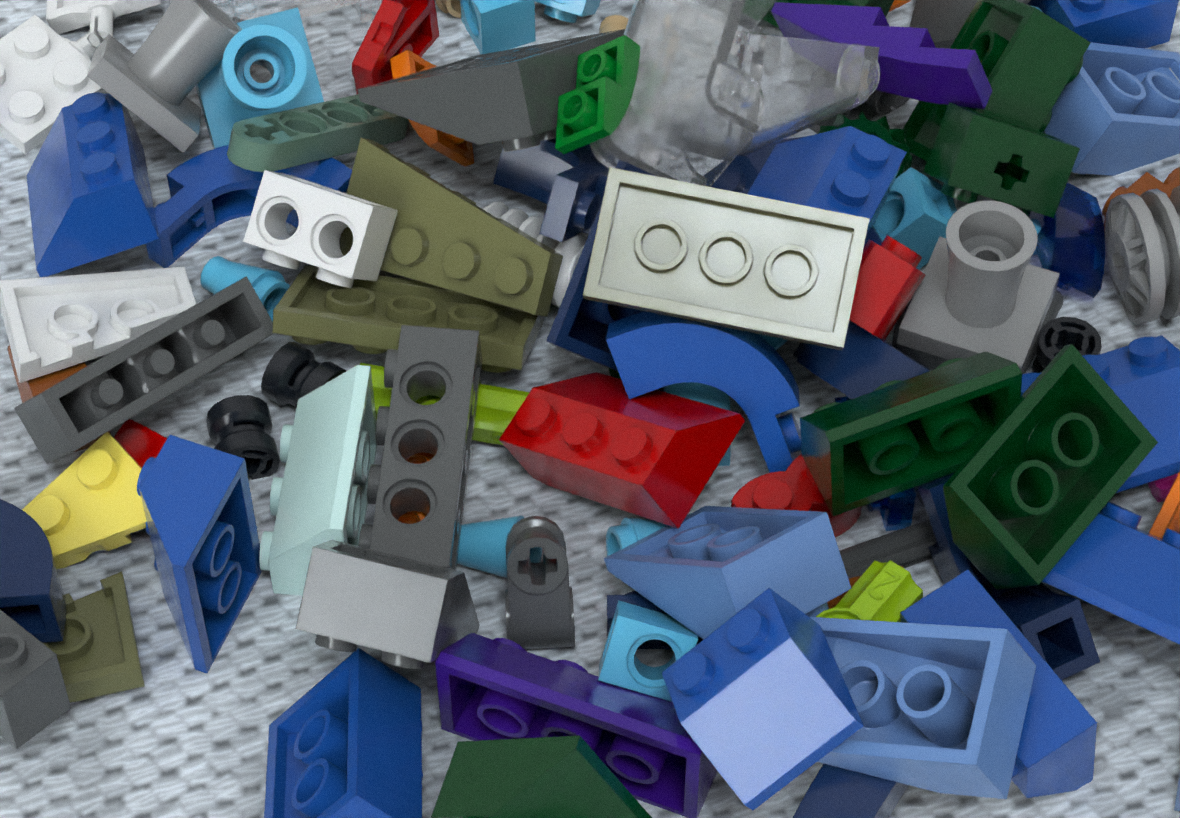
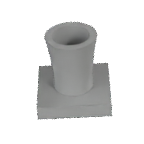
[87,0,242,153]
[897,200,1060,373]

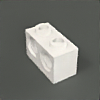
[243,170,398,288]

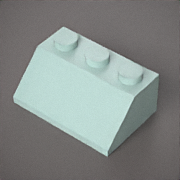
[259,365,377,595]

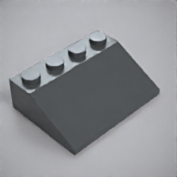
[357,28,640,152]

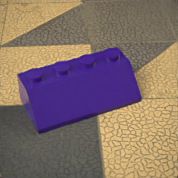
[435,632,718,818]

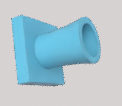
[196,7,324,149]

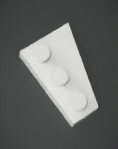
[0,267,196,383]

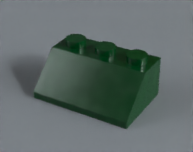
[903,0,1091,201]
[943,344,1158,590]
[800,351,1022,516]
[431,736,652,818]

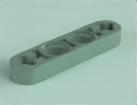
[227,94,409,172]

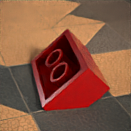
[499,372,745,529]

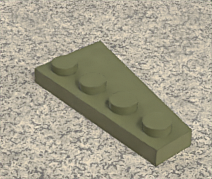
[339,137,563,317]
[43,571,145,703]

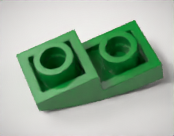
[555,35,640,154]

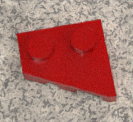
[352,0,439,94]

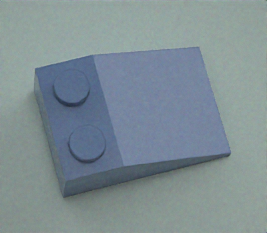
[1044,42,1180,176]
[604,506,852,640]
[810,617,1036,799]

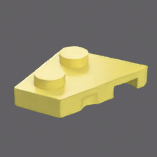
[22,432,146,569]

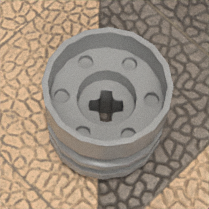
[1105,185,1180,324]

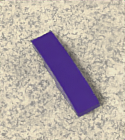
[771,2,993,109]

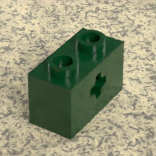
[924,102,1080,218]

